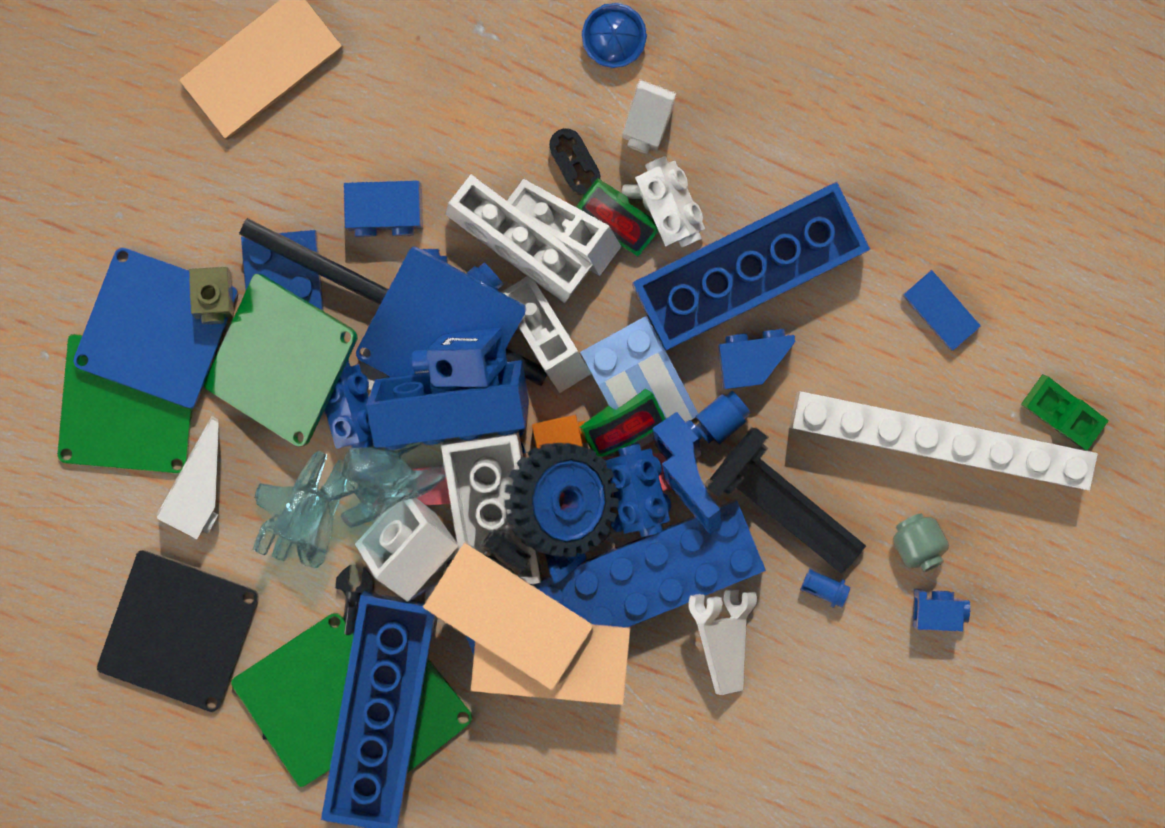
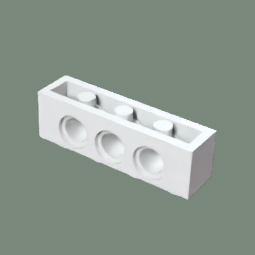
[445,175,592,303]

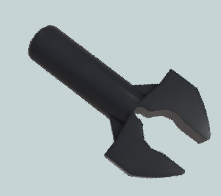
[335,565,375,635]

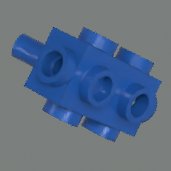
[324,359,374,452]
[605,444,671,537]

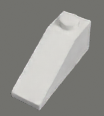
[623,80,676,154]
[507,179,621,276]
[501,276,591,393]
[157,416,219,539]

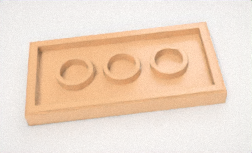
[179,0,343,140]
[423,542,594,690]
[471,624,630,705]

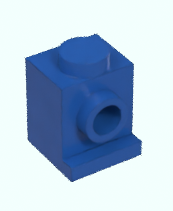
[913,589,970,631]

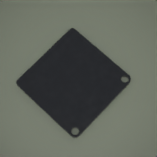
[97,550,259,712]

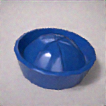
[581,3,647,68]

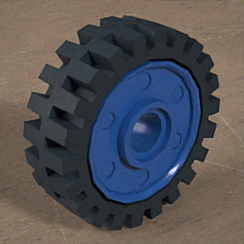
[504,443,619,557]

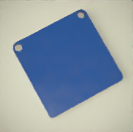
[356,247,526,377]
[73,248,238,409]

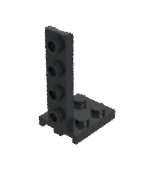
[704,427,866,575]

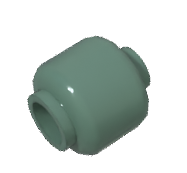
[893,513,949,572]

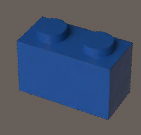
[344,181,423,237]

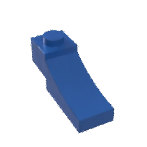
[652,412,722,534]

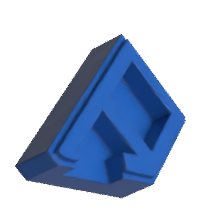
[545,553,587,583]

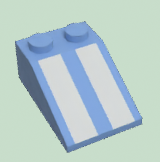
[580,316,698,447]

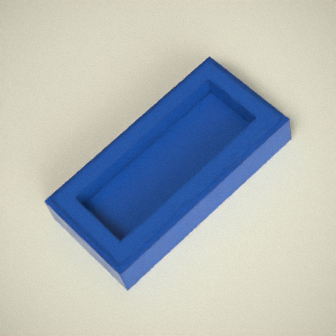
[902,270,981,351]

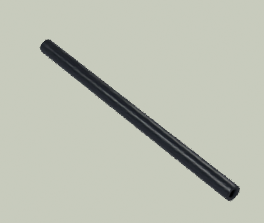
[239,218,548,386]

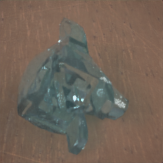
[320,442,446,528]
[253,451,349,568]

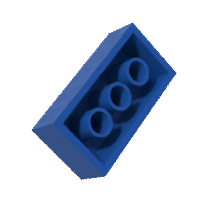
[366,360,529,450]

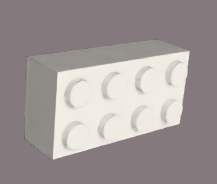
[441,432,542,584]

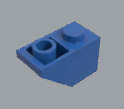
[718,329,795,390]

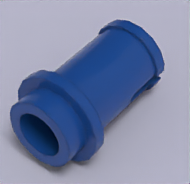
[800,568,851,608]

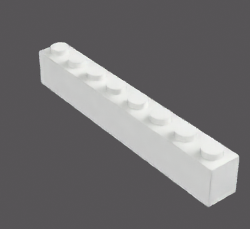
[789,391,1098,490]

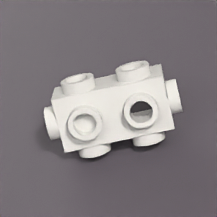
[622,156,705,248]

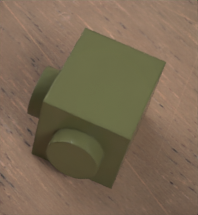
[189,267,234,325]

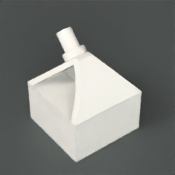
[355,490,459,602]

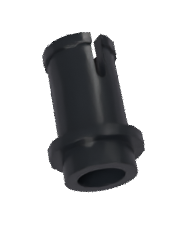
[480,529,531,575]

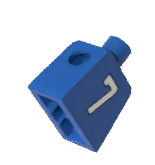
[412,327,507,387]

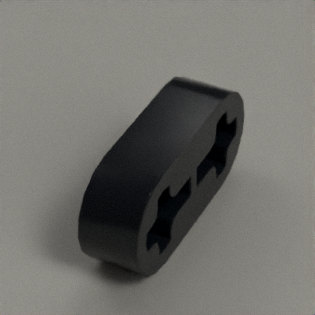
[549,128,601,196]

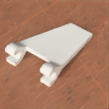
[689,589,757,695]

